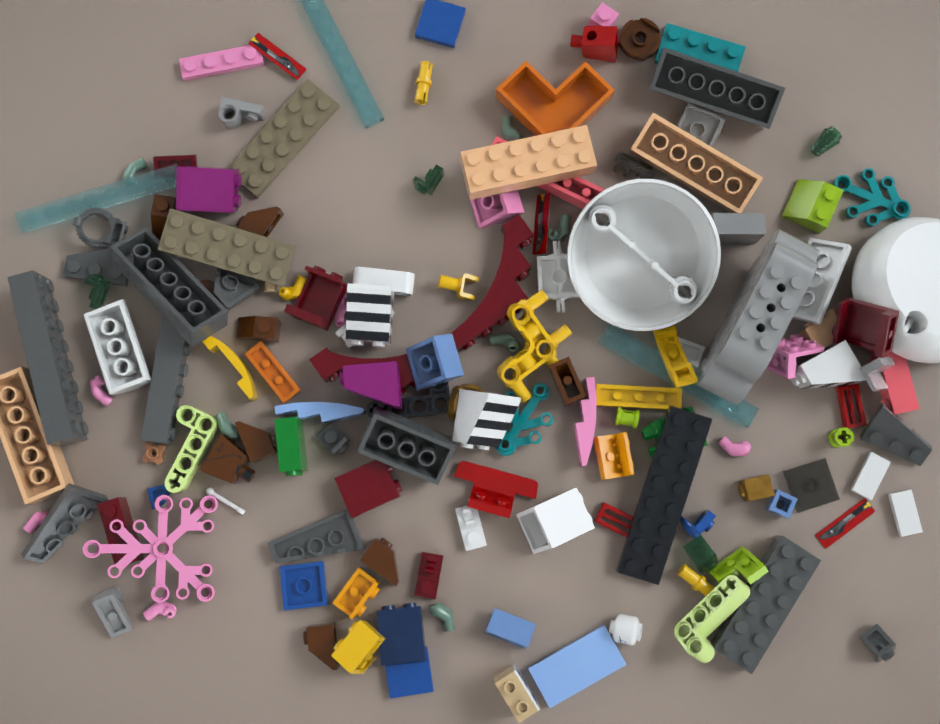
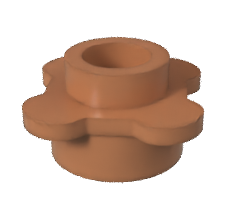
[142,442,166,465]

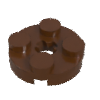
[619,18,661,62]

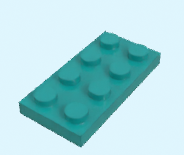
[654,23,746,72]

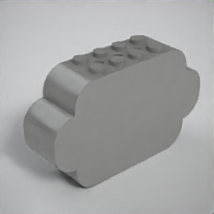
[696,229,819,405]

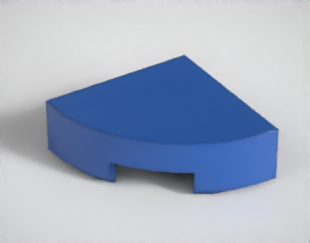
[148,484,170,510]

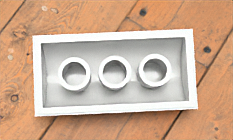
[83,299,151,395]

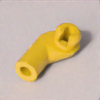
[278,275,307,301]

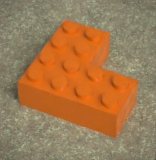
[496,61,615,136]

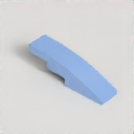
[274,402,366,424]

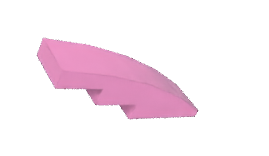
[574,377,597,467]

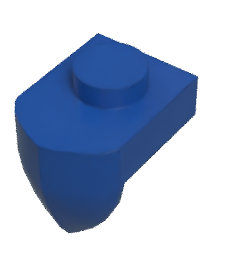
[680,510,716,539]

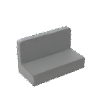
[859,357,896,392]

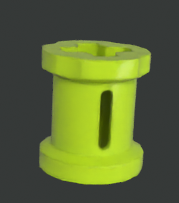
[615,407,640,429]
[828,427,854,448]

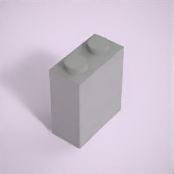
[711,213,766,244]

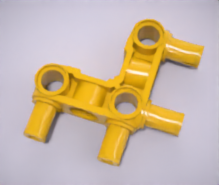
[497,289,572,403]

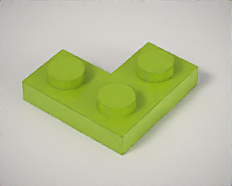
[708,546,769,584]

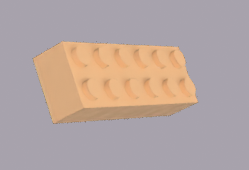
[630,113,763,213]
[460,125,597,200]
[0,367,74,504]

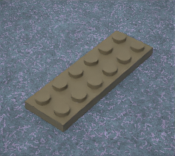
[228,79,339,198]
[158,208,296,287]

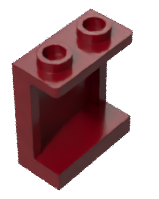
[284,265,348,331]
[832,298,899,358]
[334,460,403,518]

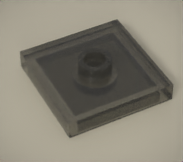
[783,458,840,513]

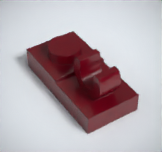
[414,552,444,599]

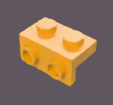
[594,432,634,480]
[333,567,380,620]

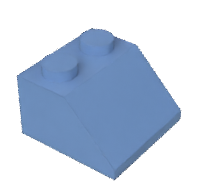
[406,334,464,390]

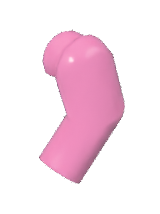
[334,295,347,327]
[89,376,113,407]
[718,436,751,457]
[23,511,50,534]
[143,601,177,621]

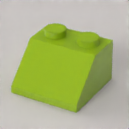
[781,179,844,234]

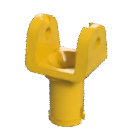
[438,274,479,301]

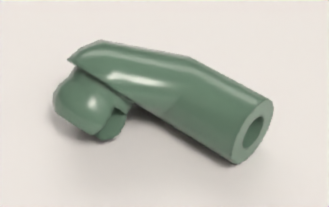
[502,115,524,141]
[122,157,147,186]
[548,214,571,242]
[489,332,520,353]
[216,412,240,441]
[429,603,455,632]

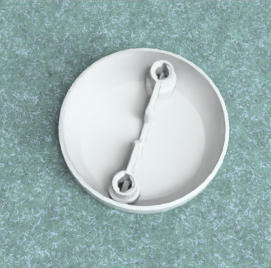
[567,179,721,331]
[852,217,940,363]

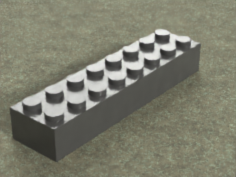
[7,270,89,447]

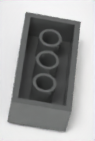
[357,406,456,485]

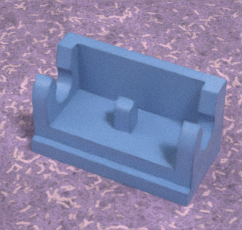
[485,608,536,649]

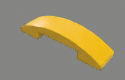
[652,325,698,388]
[202,336,257,401]

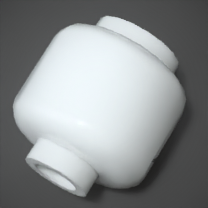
[609,614,643,646]

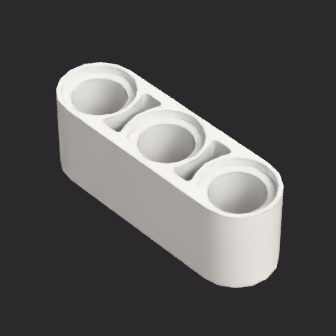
[352,267,415,296]

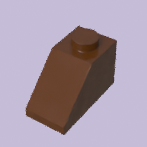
[151,194,180,240]
[236,206,284,237]
[236,316,281,343]
[549,357,586,407]
[235,421,278,463]
[360,537,400,586]
[303,622,340,670]

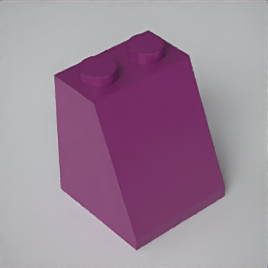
[176,166,242,212]
[339,361,403,410]

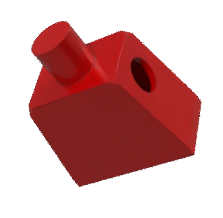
[570,26,619,63]

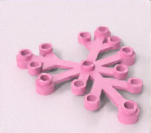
[83,495,218,603]

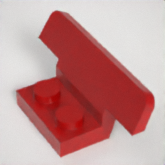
[454,461,538,518]

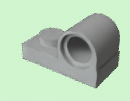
[218,97,266,129]
[92,586,133,638]

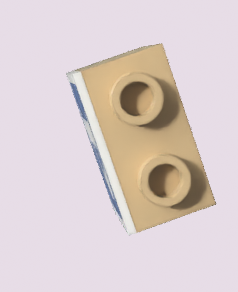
[494,664,540,723]

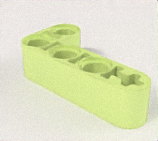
[164,405,219,493]
[674,575,750,663]

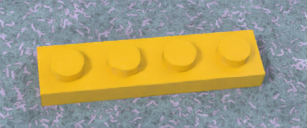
[595,384,682,410]

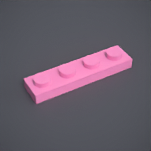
[179,45,265,81]

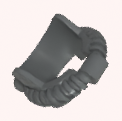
[73,208,129,248]

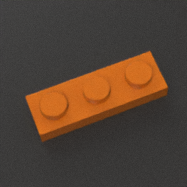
[245,341,302,404]

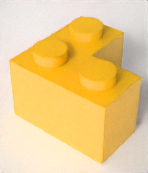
[331,620,386,674]

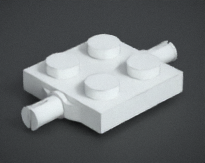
[536,241,580,313]

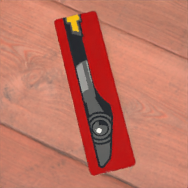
[249,33,306,80]
[532,193,551,255]
[815,498,875,549]

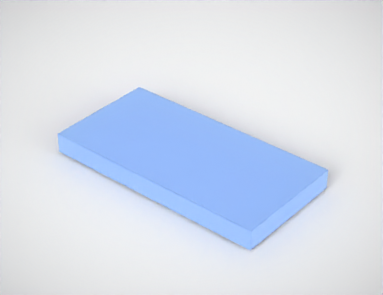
[528,625,626,708]

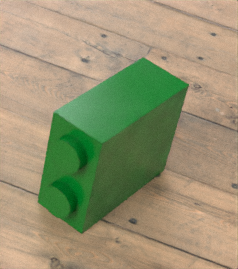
[274,417,308,477]

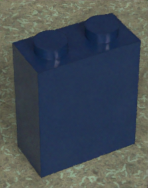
[376,603,427,667]

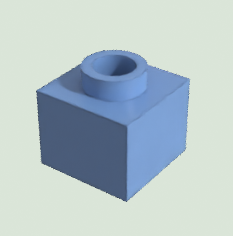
[765,489,798,519]

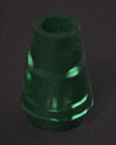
[810,126,842,157]

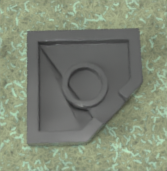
[213,268,261,311]

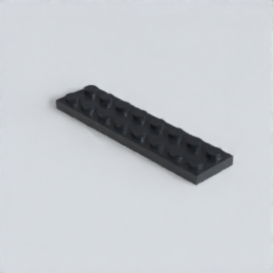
[616,405,713,585]

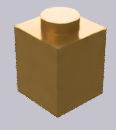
[738,474,775,501]

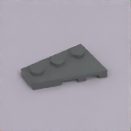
[860,402,932,466]

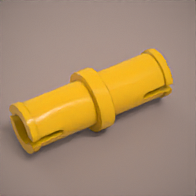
[414,61,433,105]
[677,564,715,597]

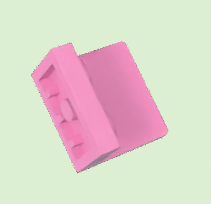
[766,334,825,379]

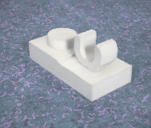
[455,505,487,551]

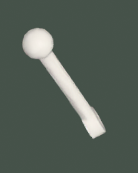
[206,487,245,514]

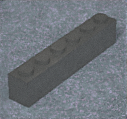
[141,316,192,445]

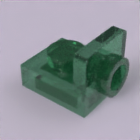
[413,164,444,196]
[84,274,111,309]
[683,535,718,574]

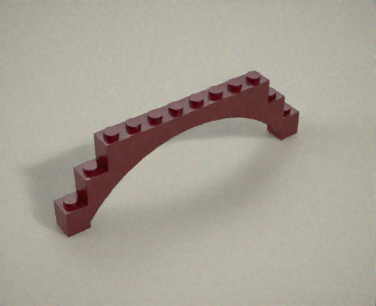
[309,214,534,396]

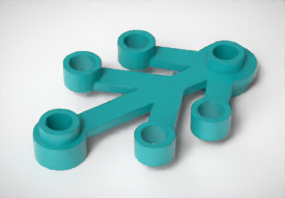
[832,168,911,227]
[496,383,554,456]

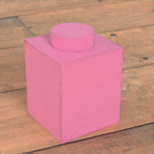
[588,2,619,26]

